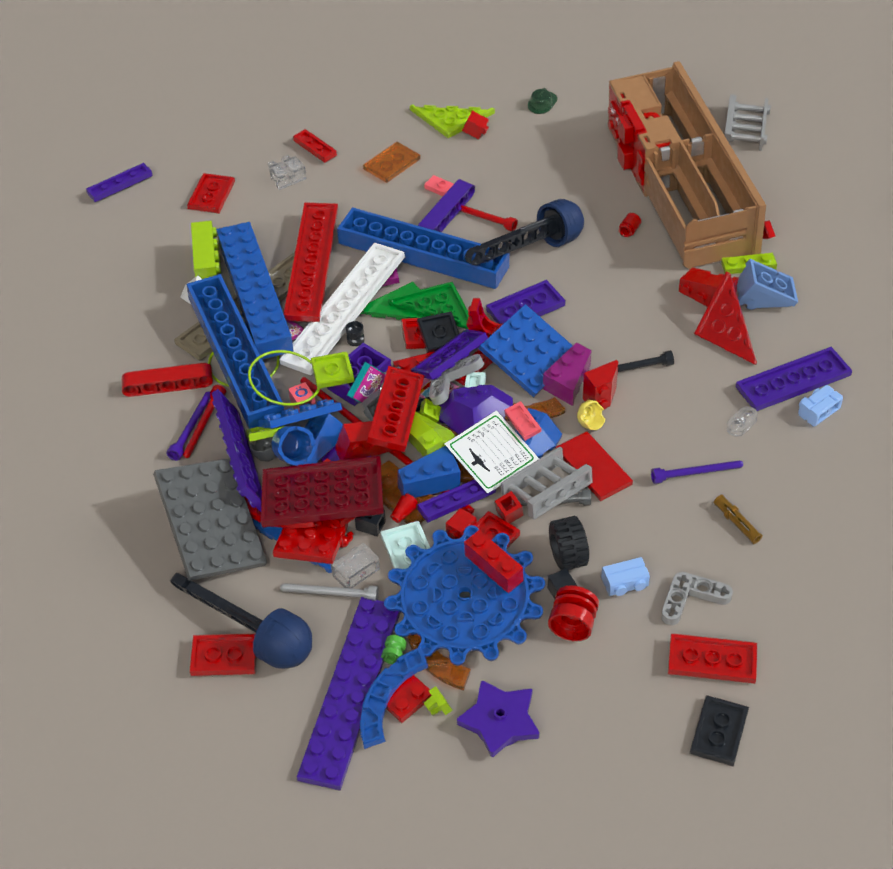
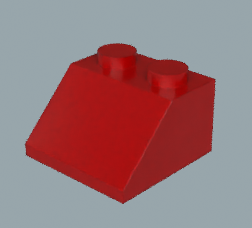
[582,360,619,410]

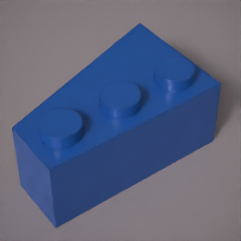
[398,446,461,498]

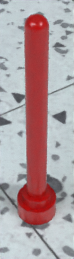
[460,205,518,232]
[183,385,227,458]

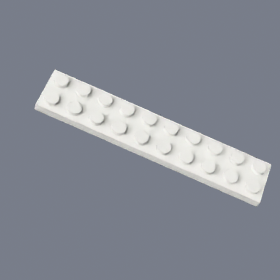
[279,243,405,375]

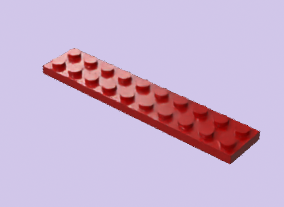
[284,202,338,322]

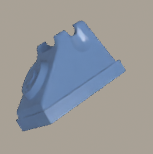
[737,259,798,310]

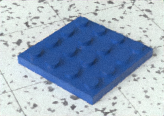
[479,304,573,398]

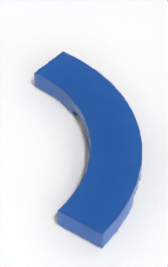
[360,648,428,749]

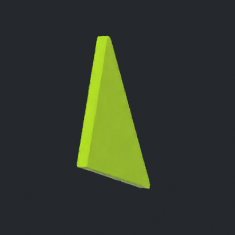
[410,104,495,139]

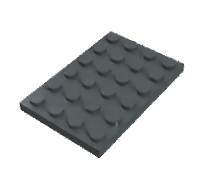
[153,458,267,581]

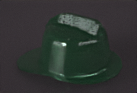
[527,88,558,114]

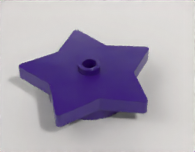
[457,681,540,757]

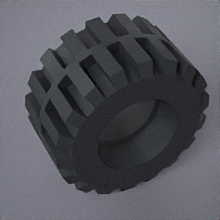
[549,516,589,570]

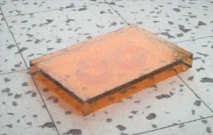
[363,142,421,183]

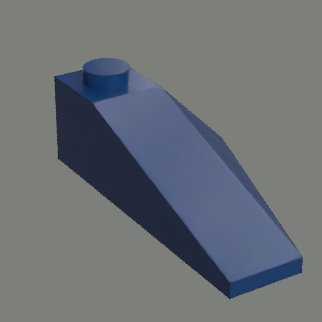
[515,408,562,459]
[290,414,343,466]

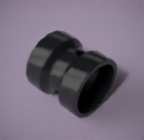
[346,321,365,346]

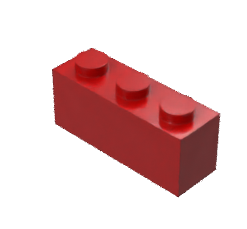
[464,530,523,593]

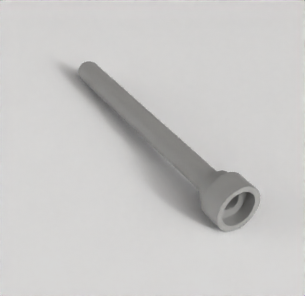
[280,583,379,601]

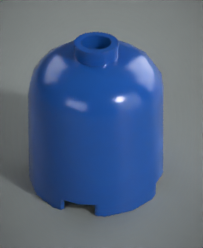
[271,426,316,466]

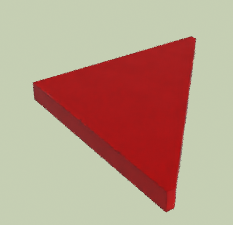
[694,271,757,365]

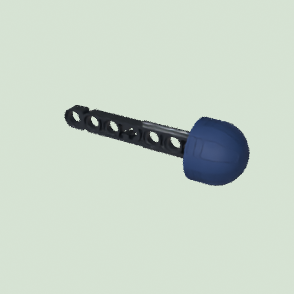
[465,199,584,266]
[170,573,312,669]

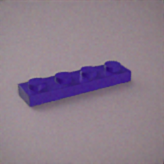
[86,163,153,202]
[418,479,496,523]

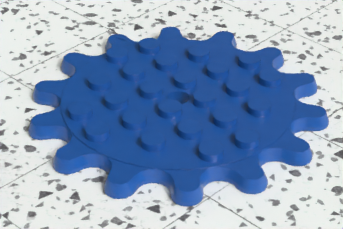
[384,525,545,666]

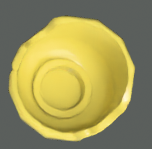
[577,400,606,431]

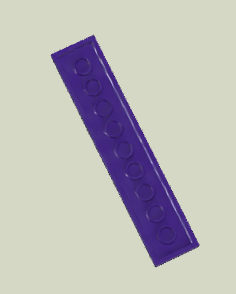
[297,597,401,791]

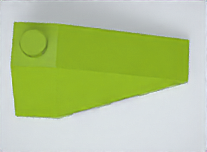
[396,408,456,457]

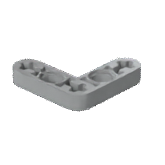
[429,354,484,405]
[661,572,733,625]

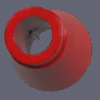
[390,493,418,523]

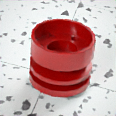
[548,586,599,641]

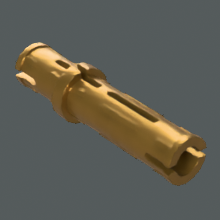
[714,494,763,544]

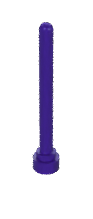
[166,391,211,461]
[651,460,743,484]

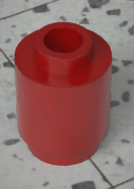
[619,213,642,237]

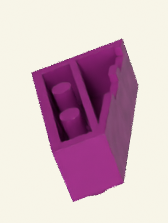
[543,342,592,406]

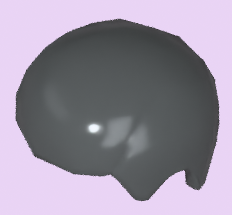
[250,437,276,461]

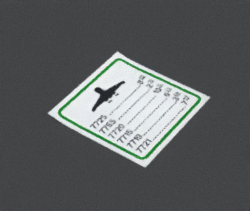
[444,411,539,493]

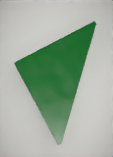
[388,281,469,330]
[359,282,427,320]

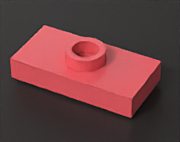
[424,175,454,196]
[504,401,541,441]

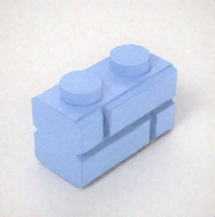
[798,385,843,427]
[601,557,650,596]

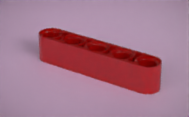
[122,363,213,397]

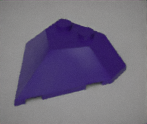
[439,385,513,435]

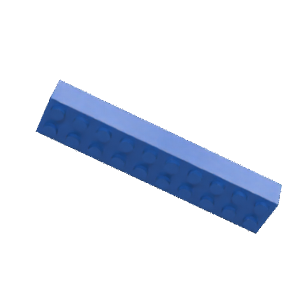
[337,207,510,289]
[216,222,294,359]
[186,274,284,429]

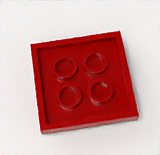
[273,520,348,564]

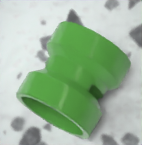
[381,635,407,664]

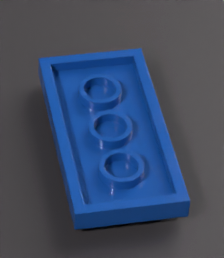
[258,399,342,428]

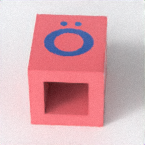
[288,382,316,409]

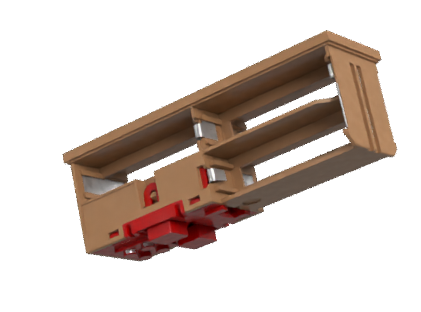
[608,61,766,269]

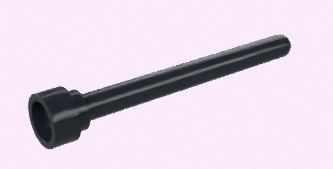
[589,350,674,372]

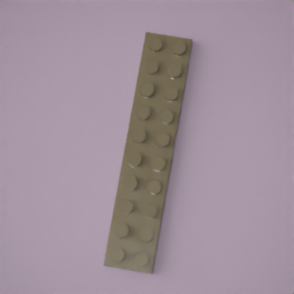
[174,252,295,361]

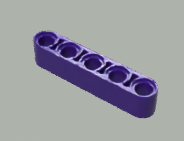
[418,179,475,232]

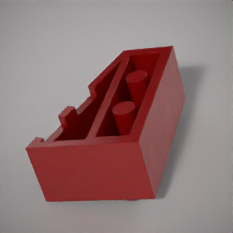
[678,267,739,307]
[335,419,396,460]

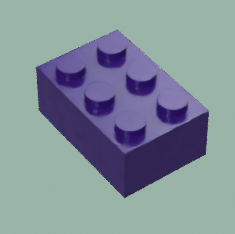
[327,343,391,406]

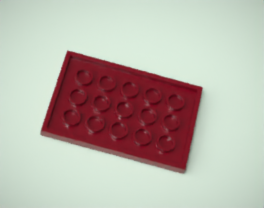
[261,456,384,527]

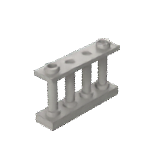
[724,94,771,151]
[501,447,593,520]

